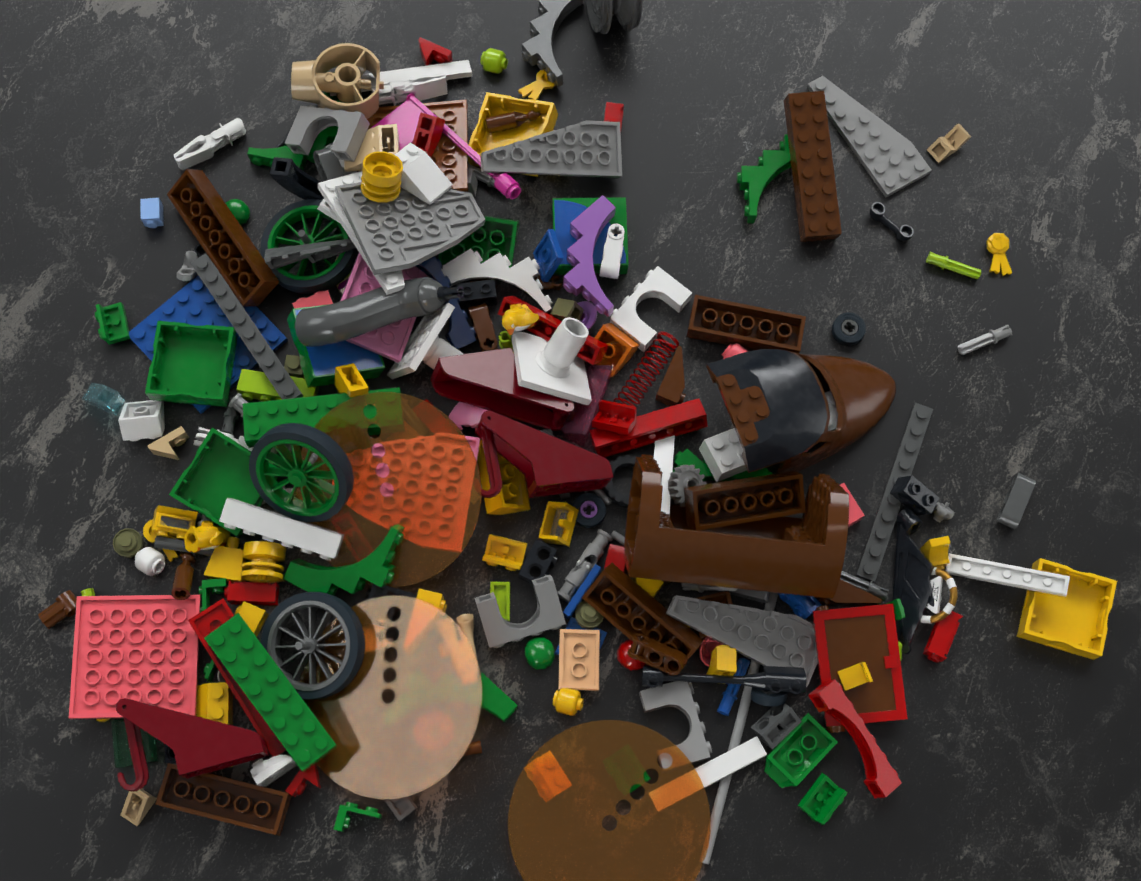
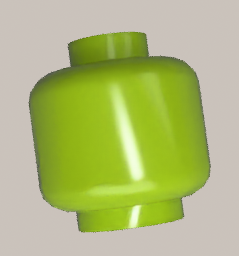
[480,48,508,74]

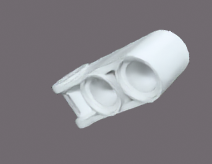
[599,224,625,279]

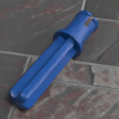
[717,658,750,716]

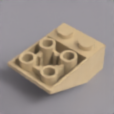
[344,124,400,172]

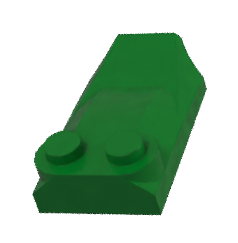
[764,713,838,788]

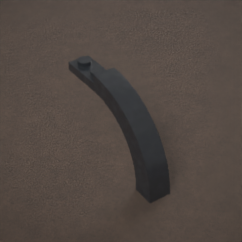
[270,157,324,200]

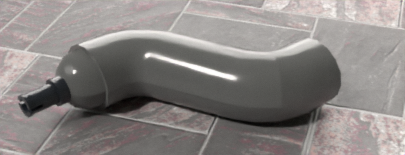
[295,277,464,347]

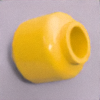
[553,688,584,716]

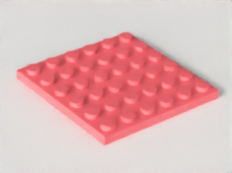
[69,595,201,719]

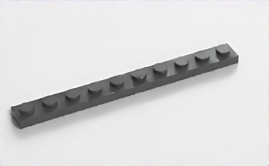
[191,253,303,399]
[855,402,933,583]

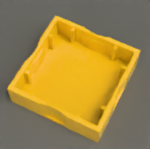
[468,92,558,177]
[1017,558,1117,660]

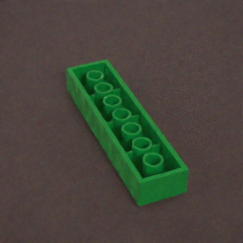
[242,387,405,448]
[204,613,337,772]

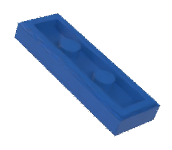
[563,564,601,620]

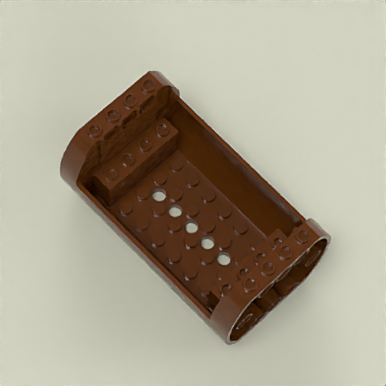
[623,454,849,598]

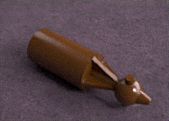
[486,110,541,134]
[171,552,196,600]

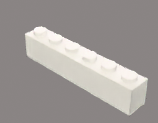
[219,498,344,561]

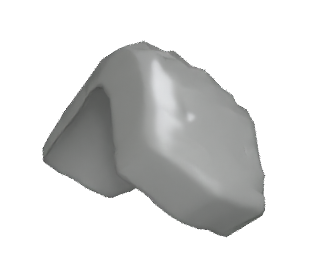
[176,251,198,282]

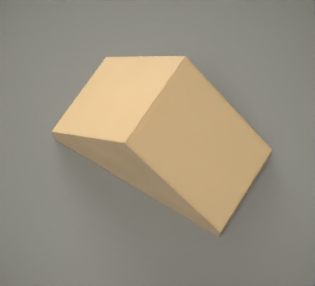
[120,789,157,826]

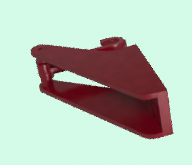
[430,348,574,431]
[474,411,613,498]
[116,698,269,792]

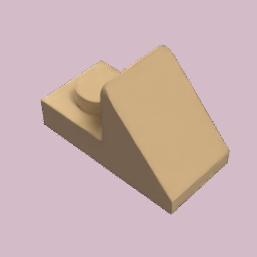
[148,426,189,460]

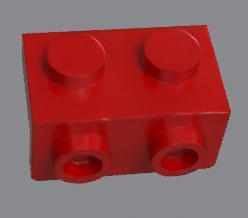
[592,400,637,435]

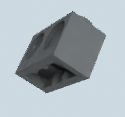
[751,703,802,749]

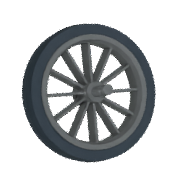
[261,592,365,700]

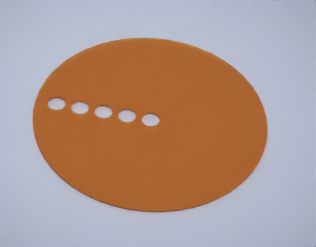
[295,392,481,587]
[300,596,482,799]
[508,720,711,881]

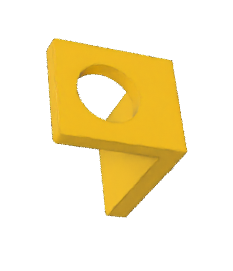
[837,662,873,690]

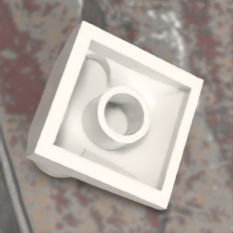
[250,755,297,787]

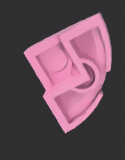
[447,401,487,430]

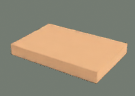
[558,629,600,691]

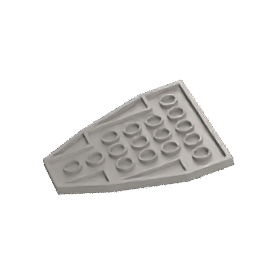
[335,182,485,275]

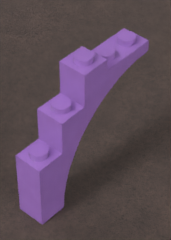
[563,195,616,317]

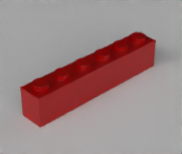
[498,295,609,365]
[589,398,708,457]

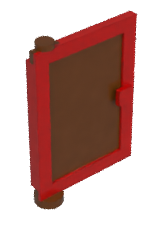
[812,604,908,733]

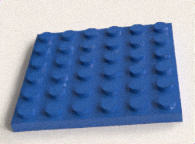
[129,263,288,414]

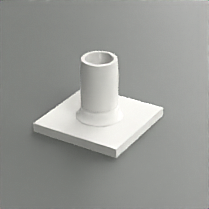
[387,303,463,379]
[511,317,592,405]

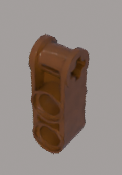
[468,303,498,352]
[627,633,687,676]

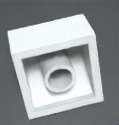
[118,400,165,441]

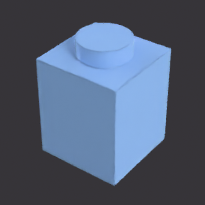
[140,198,164,228]

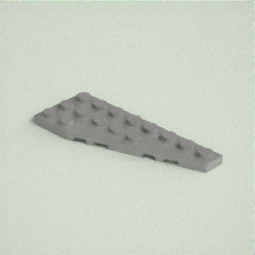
[807,76,932,198]

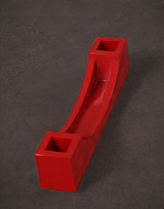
[808,679,902,798]

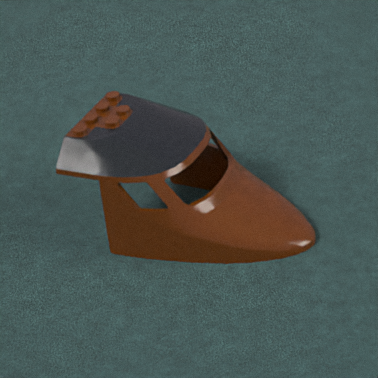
[706,349,896,473]

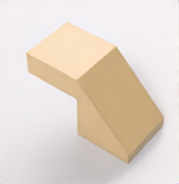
[927,124,971,163]

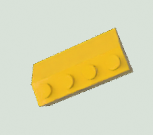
[477,440,530,515]
[196,682,233,767]

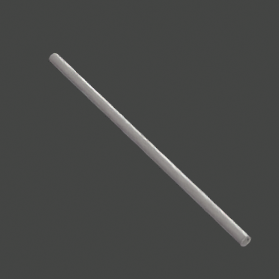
[699,592,778,865]

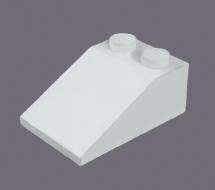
[395,143,453,205]

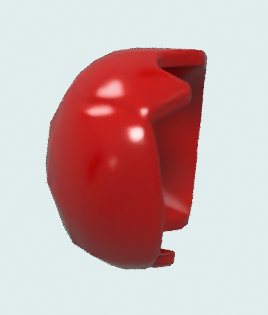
[617,640,646,670]

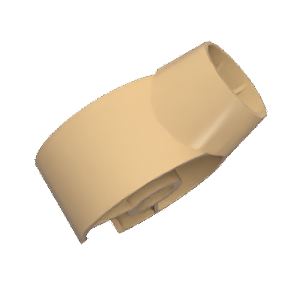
[291,43,384,119]

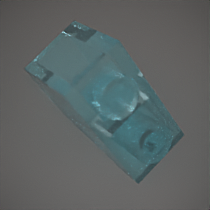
[82,383,125,416]

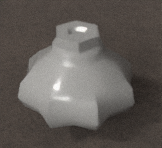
[933,502,955,522]

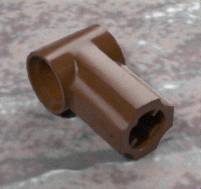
[38,590,77,629]

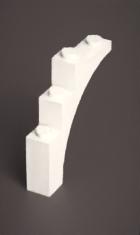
[441,249,553,313]

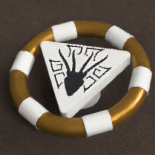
[920,567,958,624]

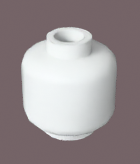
[135,547,165,576]

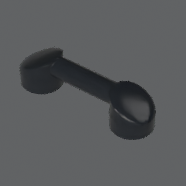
[870,202,914,241]

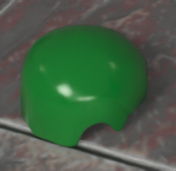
[225,199,250,226]
[525,637,555,669]

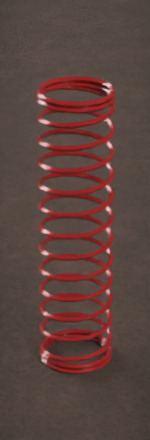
[614,331,679,406]

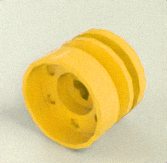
[361,152,403,202]
[241,541,286,583]

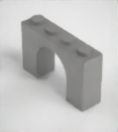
[285,106,370,162]
[474,574,566,648]
[639,681,712,772]

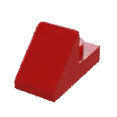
[418,37,453,66]
[286,763,321,797]

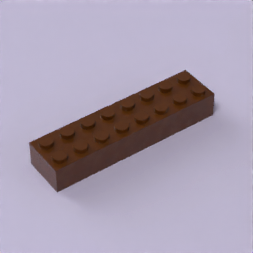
[783,91,842,242]
[167,169,279,307]

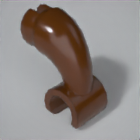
[534,275,562,290]

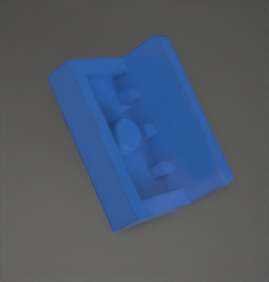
[778,593,821,620]

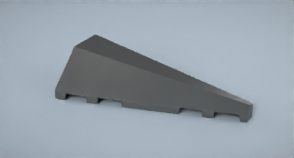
[264,239,356,269]

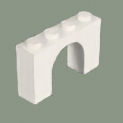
[609,266,692,352]

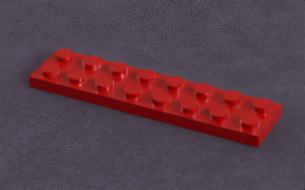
[188,598,287,757]

